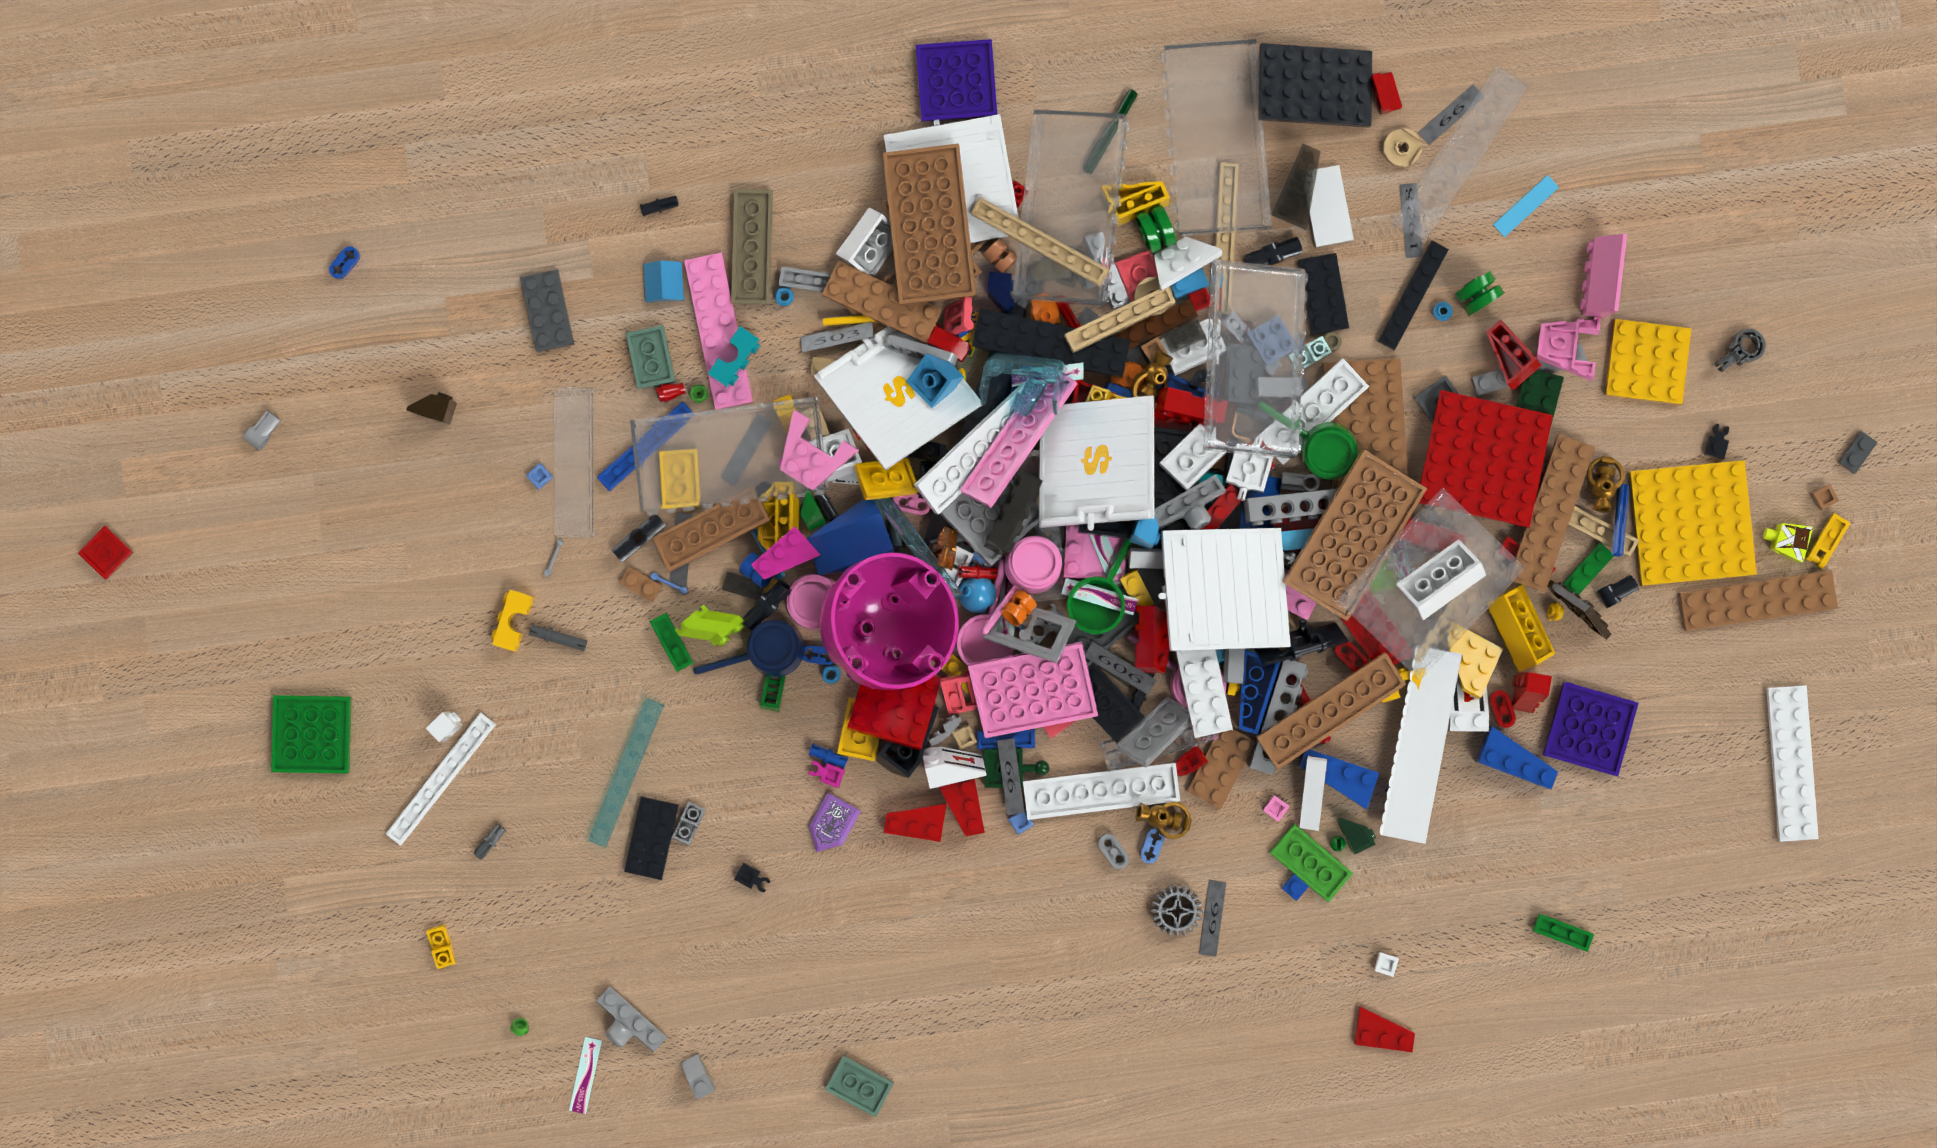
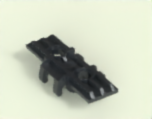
[1253,619,1348,666]

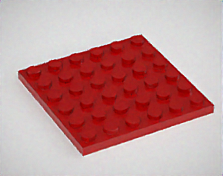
[1419,390,1553,528]

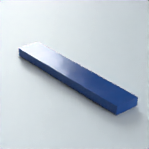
[597,401,696,492]

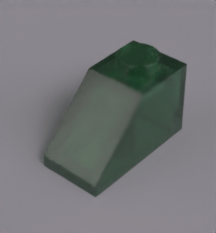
[1336,817,1376,854]

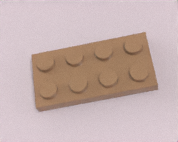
[1187,729,1256,809]

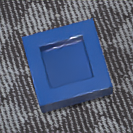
[1282,873,1309,901]

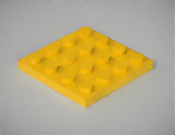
[1605,319,1692,405]

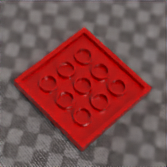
[847,675,942,750]

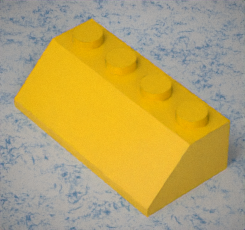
[1486,585,1556,672]

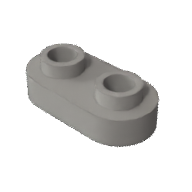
[1098,834,1129,869]

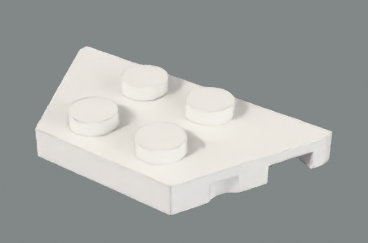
[1154,236,1222,290]

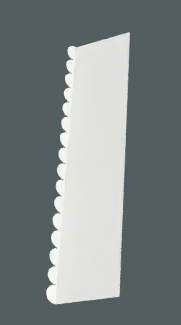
[1380,646,1462,844]

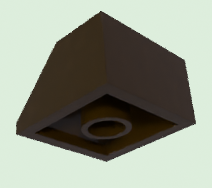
[406,392,457,425]

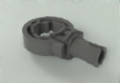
[1715,329,1766,372]

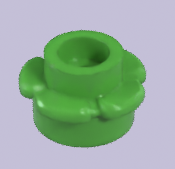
[689,385,708,403]
[510,1018,529,1036]

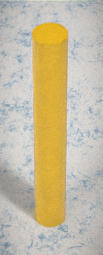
[823,315,876,326]

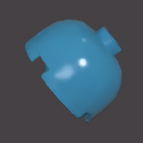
[958,578,996,614]

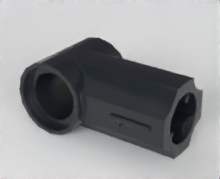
[1597,575,1639,608]

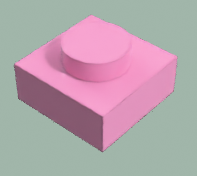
[1263,795,1290,822]

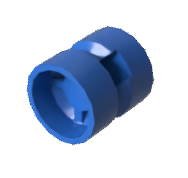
[739,552,774,588]

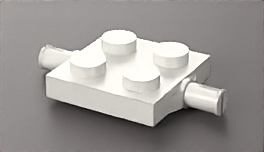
[1225,437,1274,501]

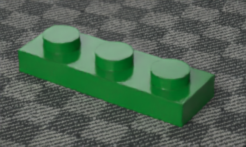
[1562,543,1614,595]
[649,612,694,672]
[1532,913,1594,952]

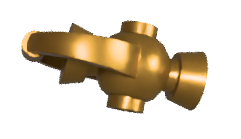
[1131,350,1173,404]
[1587,456,1625,512]
[1135,802,1192,839]

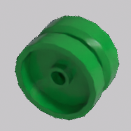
[1135,205,1177,254]
[1455,271,1505,316]

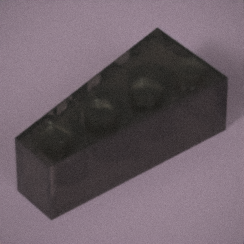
[984,470,1043,557]

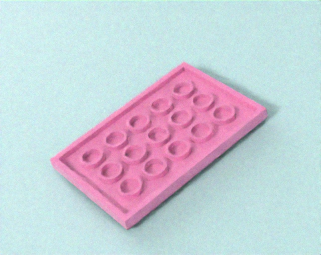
[968,641,1098,738]

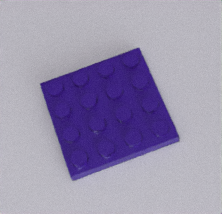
[916,39,997,122]
[1543,681,1639,777]

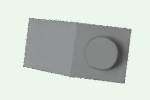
[681,1053,716,1100]

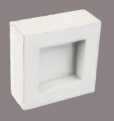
[1374,952,1399,977]

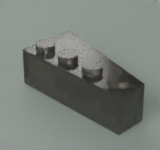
[1271,144,1321,231]

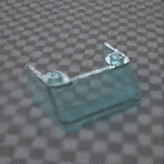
[979,352,1066,415]

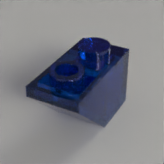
[988,272,1015,314]

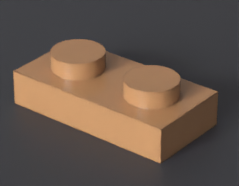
[619,567,662,603]

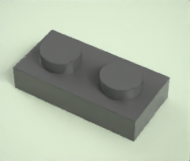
[1838,431,1878,474]

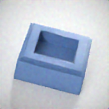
[526,463,554,490]
[1008,809,1034,835]

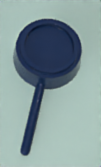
[693,620,805,677]

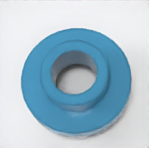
[775,287,794,306]
[1433,302,1453,321]
[821,665,841,684]

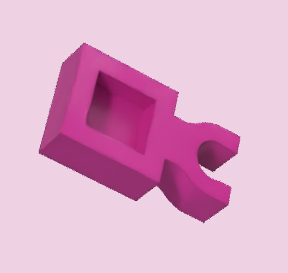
[809,760,846,788]

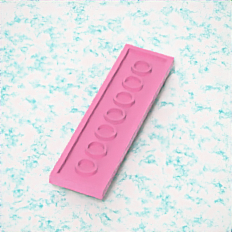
[684,253,753,410]
[960,376,1077,508]

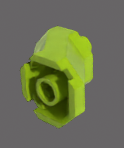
[675,605,745,647]

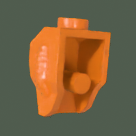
[1030,293,1060,325]
[1110,362,1147,391]

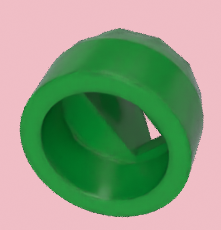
[1330,836,1346,852]

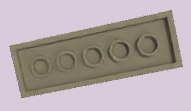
[731,189,773,305]

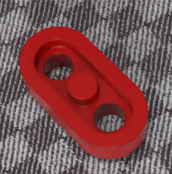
[1334,641,1368,672]
[1489,690,1516,728]

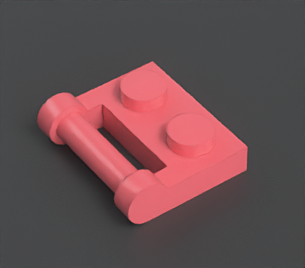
[943,297,974,336]
[940,671,978,715]

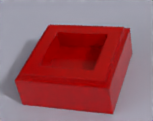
[1187,287,1213,312]

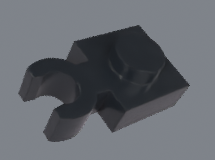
[1704,424,1729,460]
[734,863,771,892]

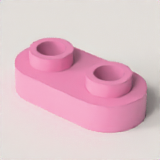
[893,494,931,515]

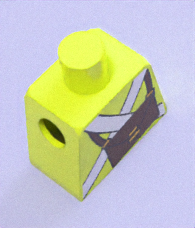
[1763,523,1813,563]

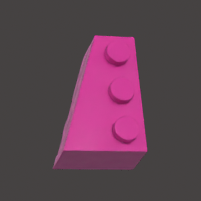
[751,526,820,580]

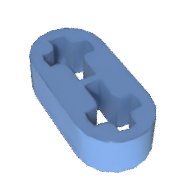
[1140,828,1165,864]

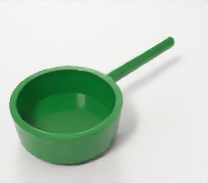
[1257,402,1359,480]
[1067,539,1132,635]

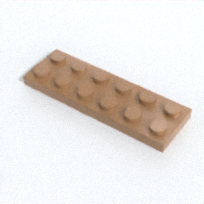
[822,261,943,344]
[652,486,771,572]

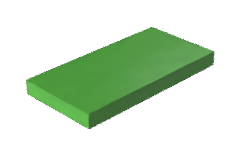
[1269,823,1353,903]

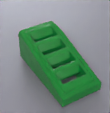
[760,676,786,712]

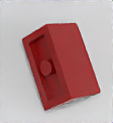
[1371,72,1402,115]

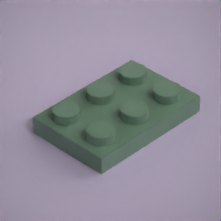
[626,325,676,390]
[825,1055,894,1117]

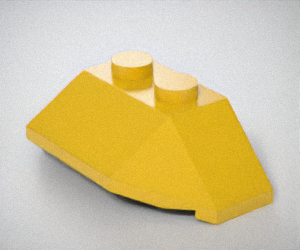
[757,482,799,550]

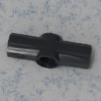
[1243,236,1303,271]
[612,513,666,563]
[743,579,792,630]

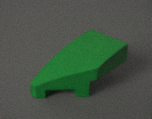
[800,489,826,531]

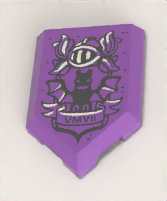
[809,793,861,852]

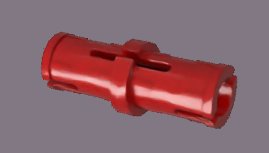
[957,565,998,580]

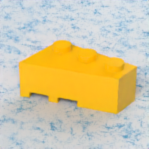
[1102,181,1170,226]

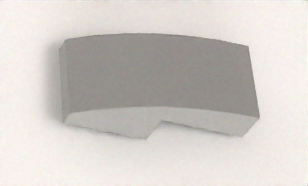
[929,715,962,747]
[672,802,706,846]

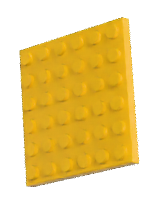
[1629,460,1757,586]

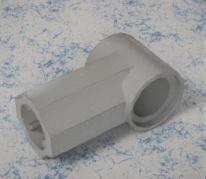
[243,410,281,451]
[1281,472,1320,492]

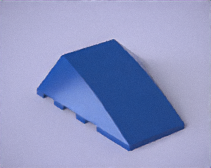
[806,499,894,575]

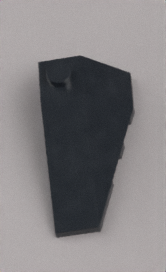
[876,705,939,778]

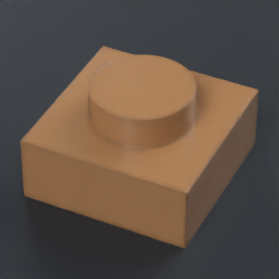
[1141,337,1167,363]
[1811,484,1839,510]

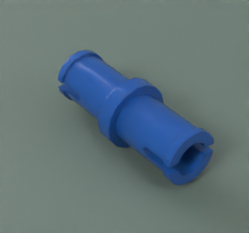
[808,743,848,769]

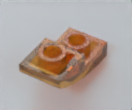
[937,526,957,571]

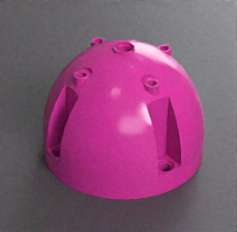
[820,553,959,690]

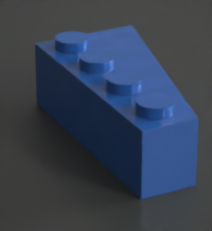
[1239,650,1281,735]
[1475,726,1558,790]
[1297,749,1379,809]

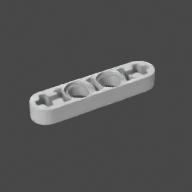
[884,335,958,367]

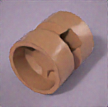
[983,238,1019,275]

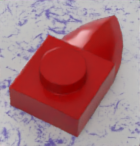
[1176,746,1208,776]

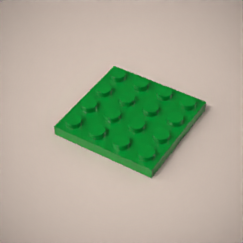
[271,695,352,774]

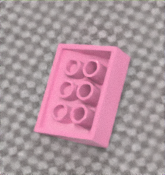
[1580,234,1627,318]
[1064,525,1126,580]

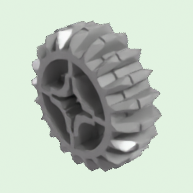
[1151,884,1203,937]

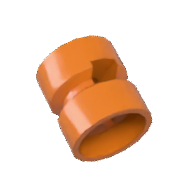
[1000,590,1037,627]

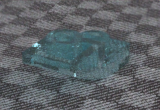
[1010,376,1047,417]

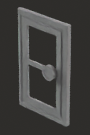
[982,596,1077,664]

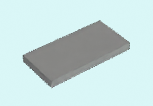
[1117,697,1191,767]

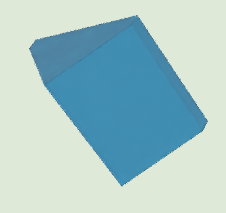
[643,260,684,303]

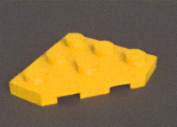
[1443,622,1503,699]

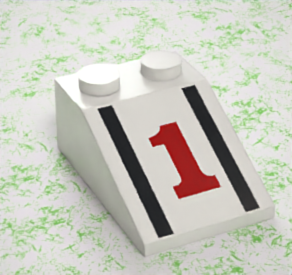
[1447,677,1489,732]
[923,747,987,789]

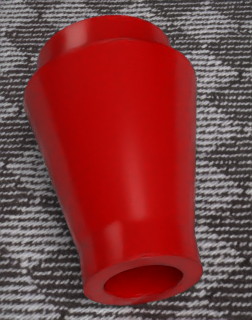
[656,383,686,403]

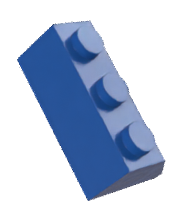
[1239,476,1281,529]

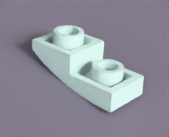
[1287,336,1332,373]

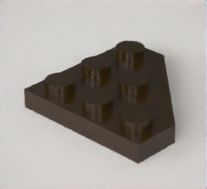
[1547,580,1611,640]

